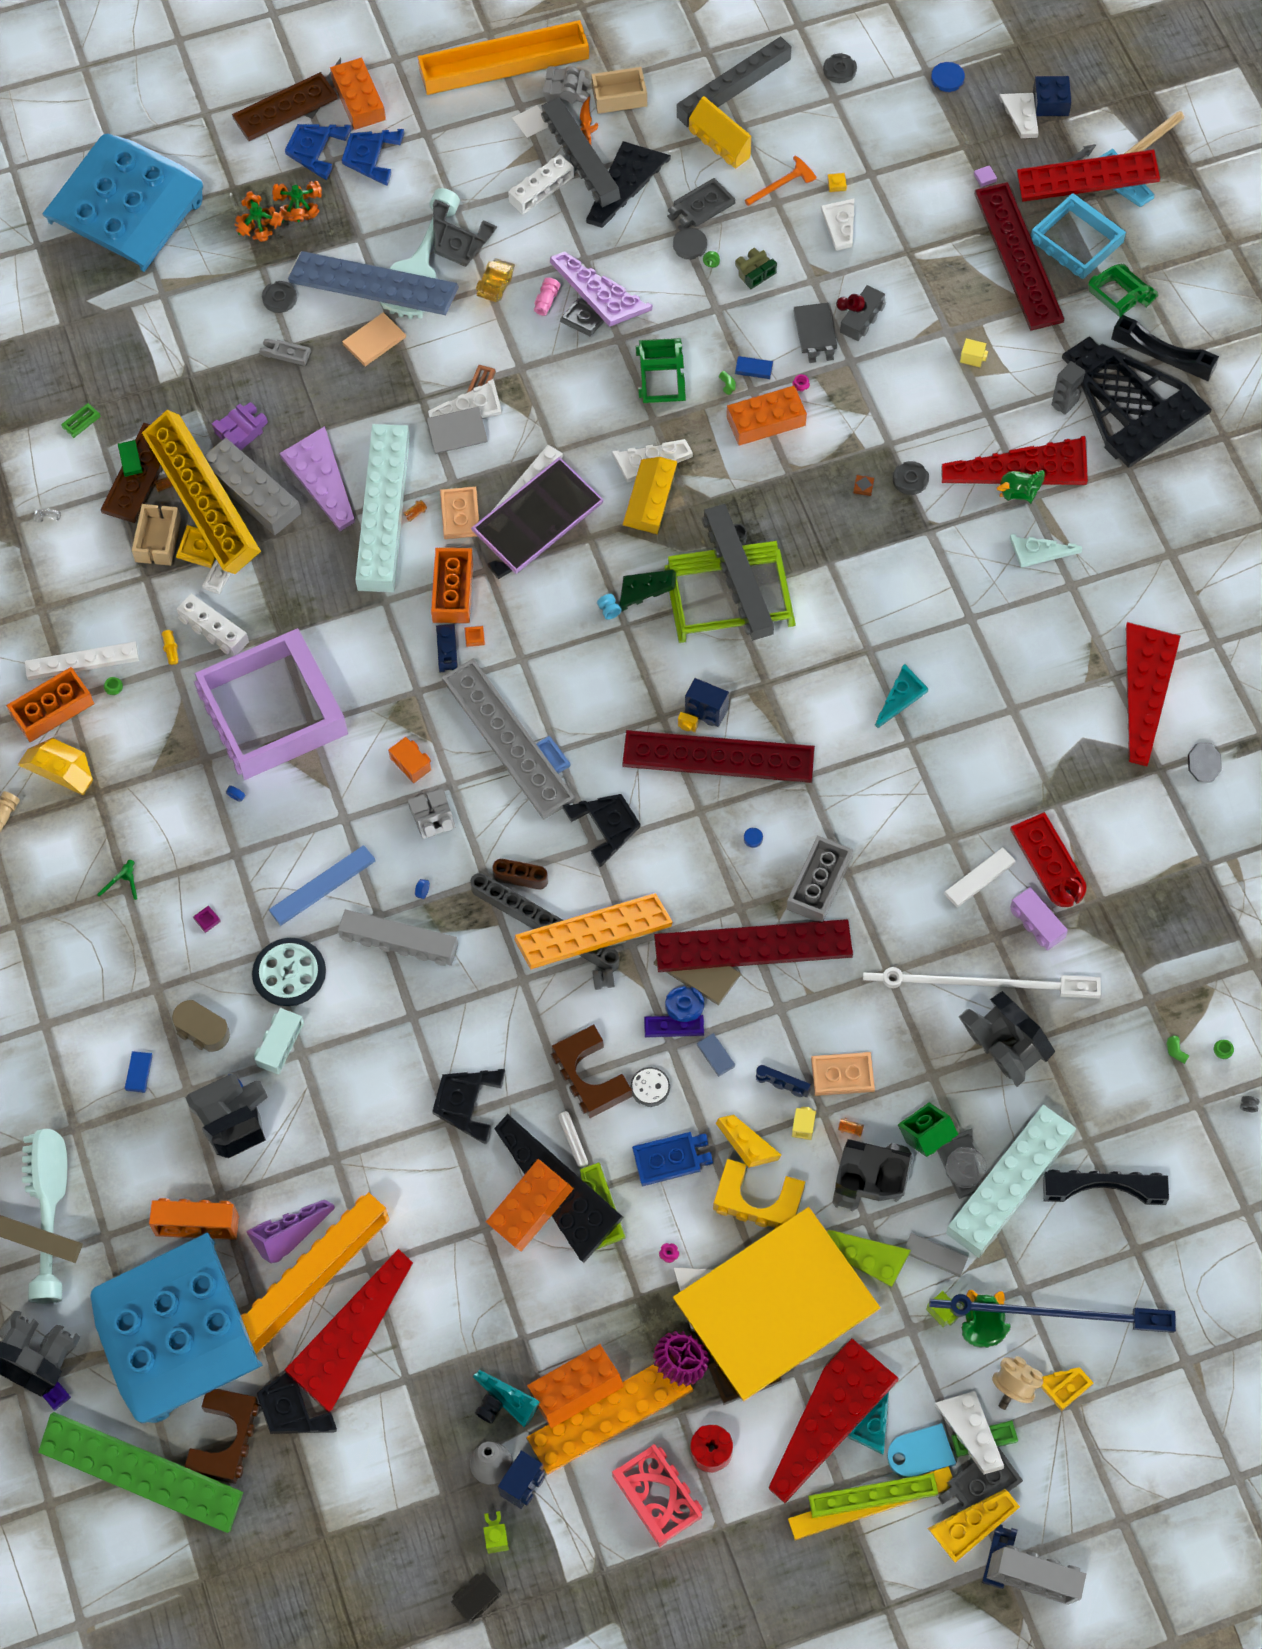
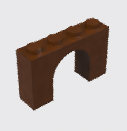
[550,1024,632,1118]
[185,1389,260,1484]

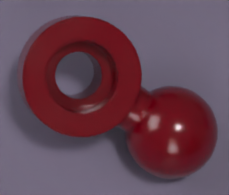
[836,294,865,312]

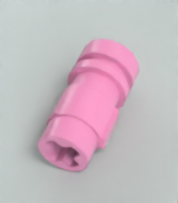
[534,278,560,316]

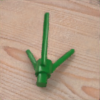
[97,859,137,900]

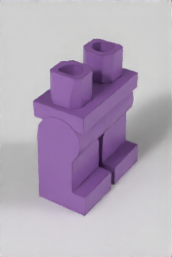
[212,402,268,450]

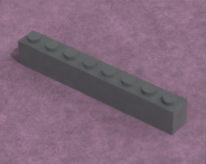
[677,36,792,127]
[541,97,621,207]
[702,504,774,641]

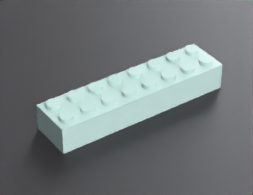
[946,1105,1076,1258]

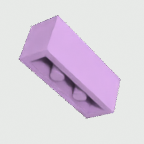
[1010,887,1068,951]

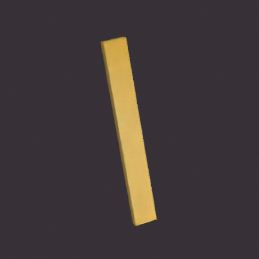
[788,1466,953,1540]

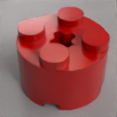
[690,1425,733,1473]

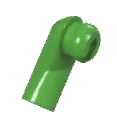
[719,371,736,395]
[1166,1035,1189,1064]

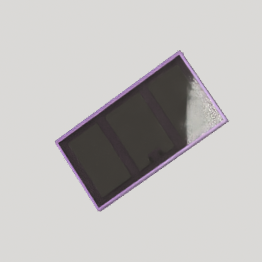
[471,457,603,574]

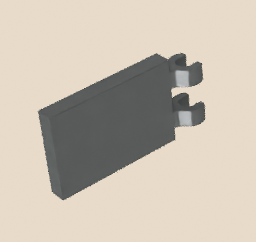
[667,178,736,230]
[793,302,837,363]
[938,1446,1023,1516]

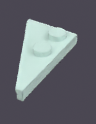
[1009,534,1082,568]

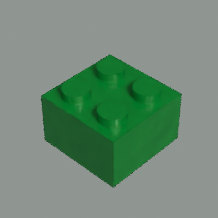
[898,1102,959,1157]

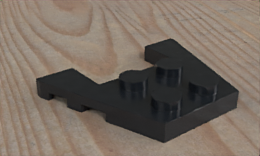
[563,794,640,868]
[432,1069,505,1144]
[257,1373,337,1434]

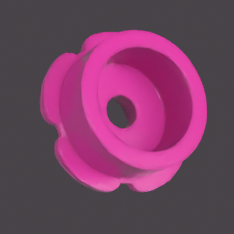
[792,374,810,391]
[659,1243,679,1263]

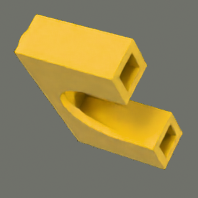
[713,1159,805,1228]

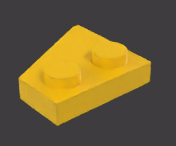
[1041,1367,1094,1411]

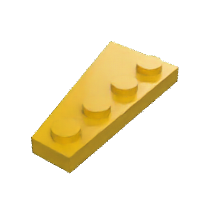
[927,1489,1020,1563]

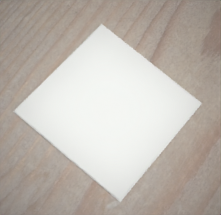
[512,105,548,138]

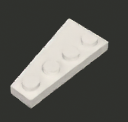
[612,439,693,483]
[935,1391,1004,1475]

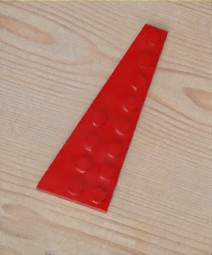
[941,436,1088,485]

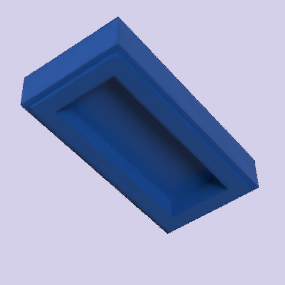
[735,356,773,379]
[125,1051,153,1093]

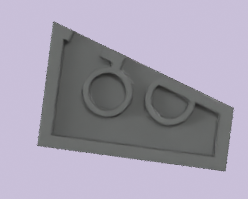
[937,1128,978,1199]

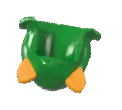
[997,470,1045,504]
[961,1290,1011,1348]

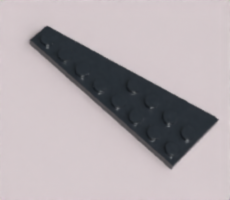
[494,1113,624,1263]

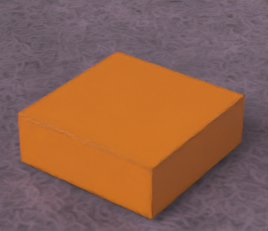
[465,626,485,647]

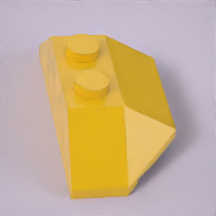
[18,738,93,795]

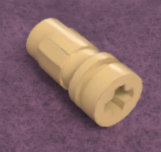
[0,791,20,832]

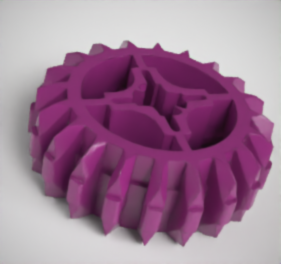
[653,1331,709,1387]

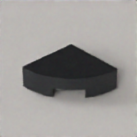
[488,561,512,579]

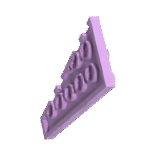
[550,252,653,327]
[280,426,355,531]

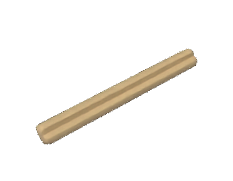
[1124,111,1185,154]

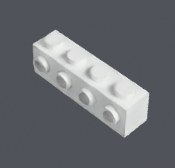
[508,154,574,215]
[177,593,249,656]

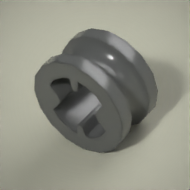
[1240,1096,1260,1113]

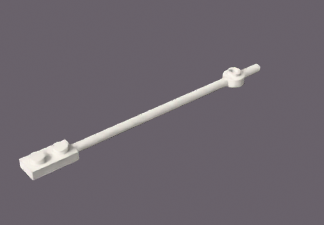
[863,967,1101,999]

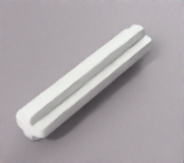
[559,1111,588,1168]

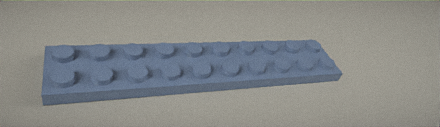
[288,251,459,316]

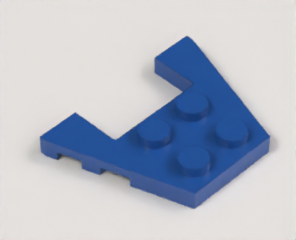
[285,124,351,180]
[342,129,404,186]

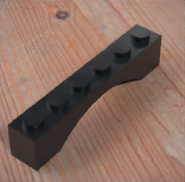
[1111,315,1219,381]
[1043,1169,1169,1205]

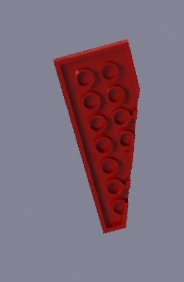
[768,1338,899,1504]

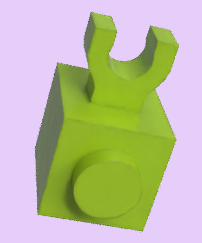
[483,1511,509,1554]

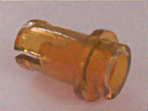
[154,477,173,492]
[403,500,427,522]
[838,1118,864,1137]

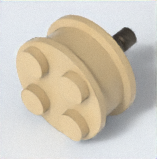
[992,1356,1043,1410]

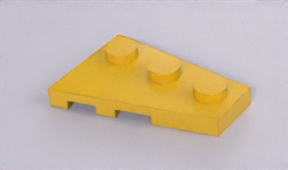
[716,1115,781,1168]

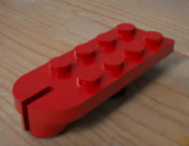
[1010,812,1087,907]

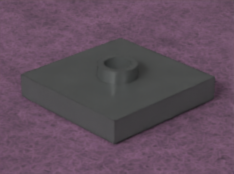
[560,298,604,337]

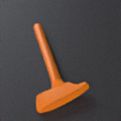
[745,156,817,206]

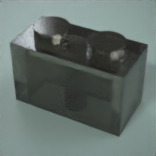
[451,1572,502,1625]

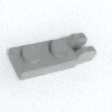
[259,338,311,366]

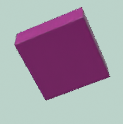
[193,905,221,933]

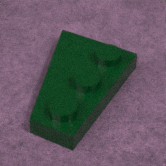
[619,569,676,611]

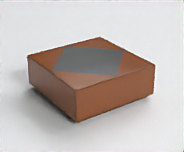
[853,475,874,496]

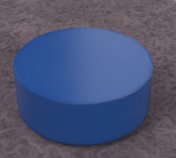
[226,785,245,802]
[744,828,763,848]
[415,879,430,899]

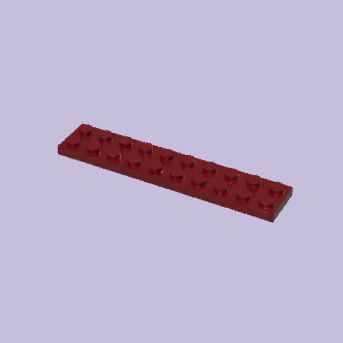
[974,182,1065,331]
[622,730,815,783]
[654,919,853,972]

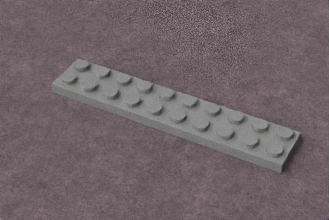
[442,659,575,820]

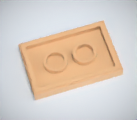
[342,312,406,367]
[440,487,479,539]
[811,1052,875,1096]

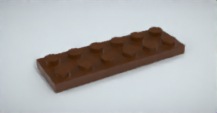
[232,72,338,141]
[100,423,162,523]

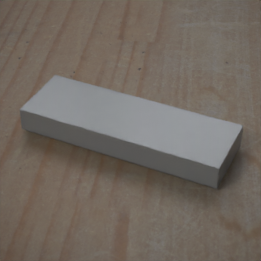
[905,1233,968,1277]

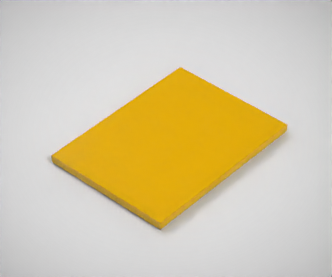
[673,1207,881,1402]

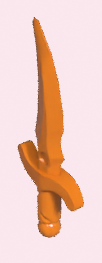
[580,96,598,145]

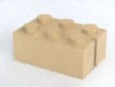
[591,67,647,114]
[132,504,181,566]

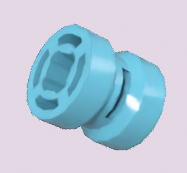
[597,594,621,620]

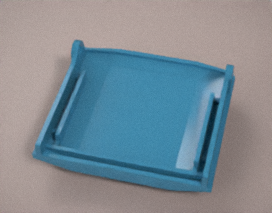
[42,134,203,272]
[90,1233,263,1423]

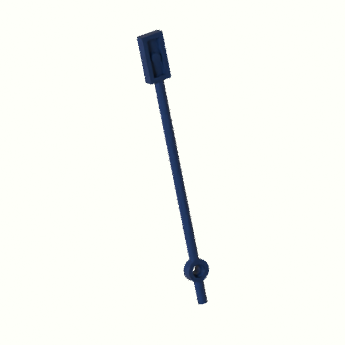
[929,1294,1176,1333]

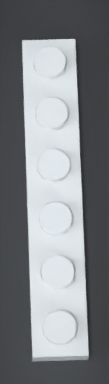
[487,445,563,533]
[25,641,139,680]

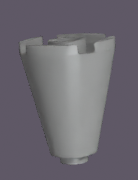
[470,1442,512,1485]

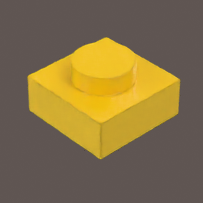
[827,173,847,192]
[678,712,698,732]

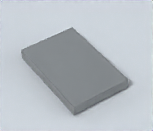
[427,406,487,454]

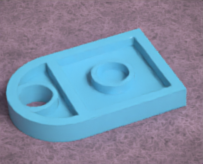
[887,1423,956,1478]

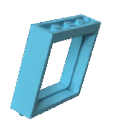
[1031,193,1126,279]

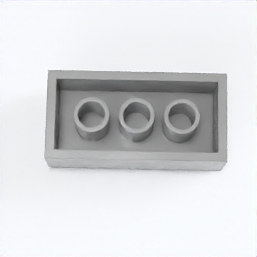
[786,835,853,922]
[987,1545,1086,1605]

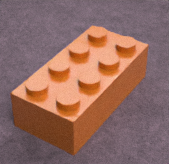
[330,57,386,130]
[727,386,807,446]
[431,548,473,623]
[6,667,94,743]
[486,1159,574,1252]
[149,1198,239,1240]
[527,1344,624,1429]

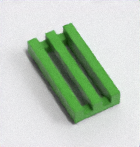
[61,403,101,438]

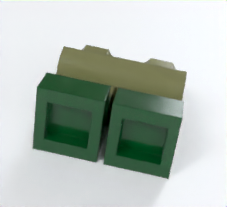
[735,248,777,290]

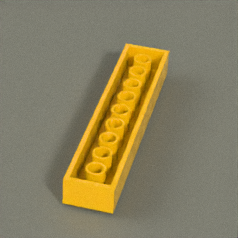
[142,410,261,574]

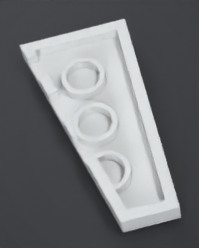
[428,379,502,418]

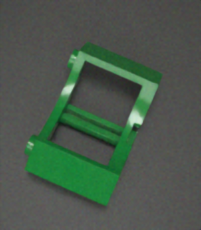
[1088,264,1159,317]
[636,338,686,403]

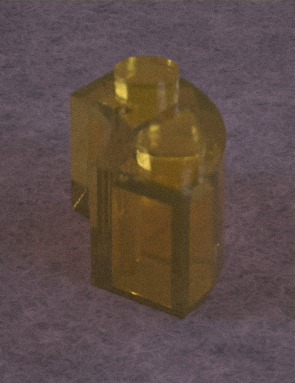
[476,258,515,302]

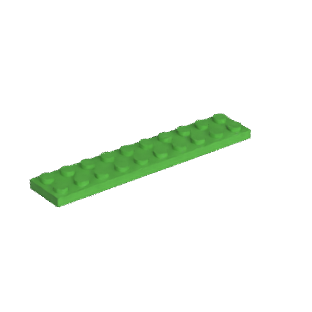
[38,1412,243,1533]

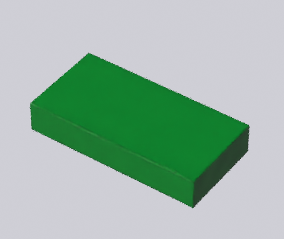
[118,440,143,477]

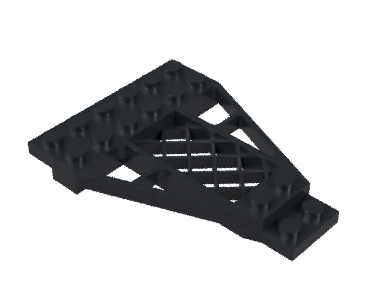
[1062,336,1212,468]

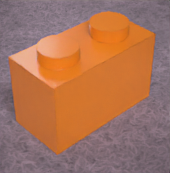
[388,737,431,783]

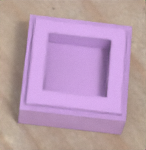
[974,165,997,187]

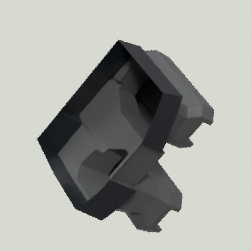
[959,991,1055,1087]
[185,1074,268,1158]
[832,1139,912,1211]
[0,1311,80,1397]

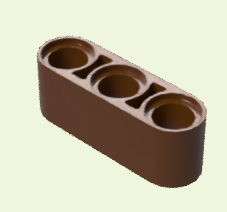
[492,859,548,889]

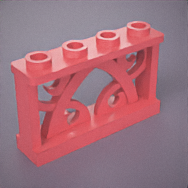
[612,1444,703,1547]

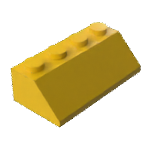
[689,96,751,169]
[623,457,677,535]

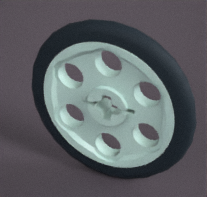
[252,938,326,1006]

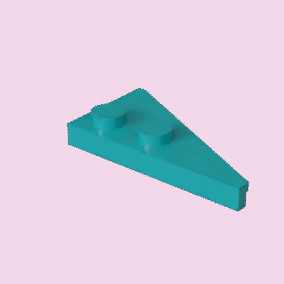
[875,664,928,728]
[473,1370,540,1427]
[848,1392,889,1455]

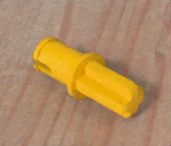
[161,630,179,665]

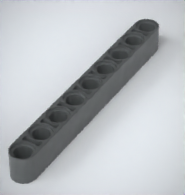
[470,873,619,972]

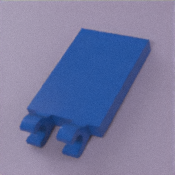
[632,1132,713,1187]

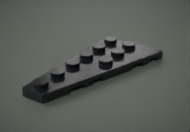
[586,141,671,228]

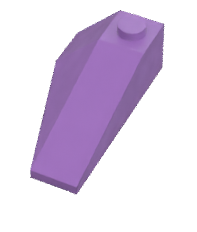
[246,1200,335,1263]

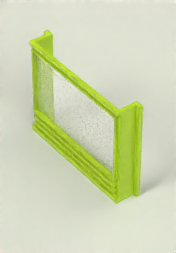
[664,541,796,643]

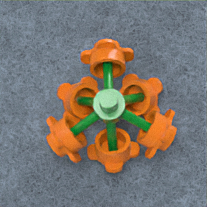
[272,181,322,223]
[234,191,283,242]

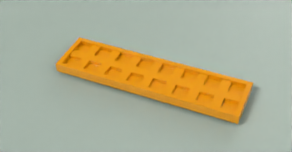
[514,893,673,970]
[526,1364,693,1475]

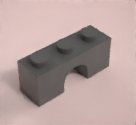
[840,285,886,341]
[1051,361,1085,415]

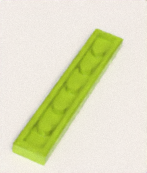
[808,1473,938,1518]

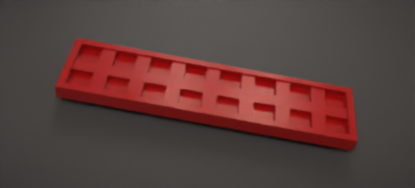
[1017,149,1160,202]

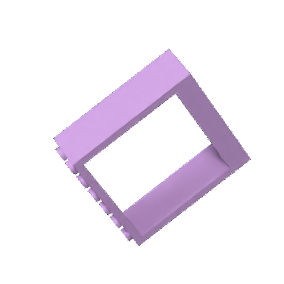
[194,628,348,780]

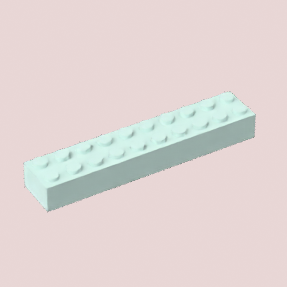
[355,424,410,592]

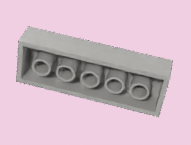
[204,438,302,536]

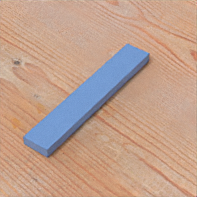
[269,845,376,926]

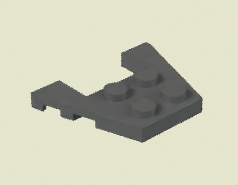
[433,199,497,267]

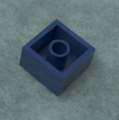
[1033,76,1072,117]
[685,678,729,727]
[498,1450,545,1509]

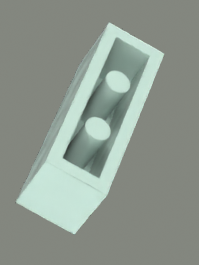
[254,1008,304,1075]

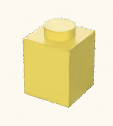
[960,338,988,368]
[792,1107,816,1140]

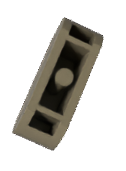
[172,1000,230,1052]

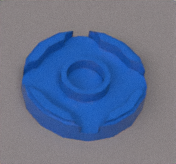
[931,62,965,92]
[665,986,704,1022]

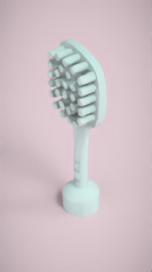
[380,188,460,319]
[22,1129,67,1303]

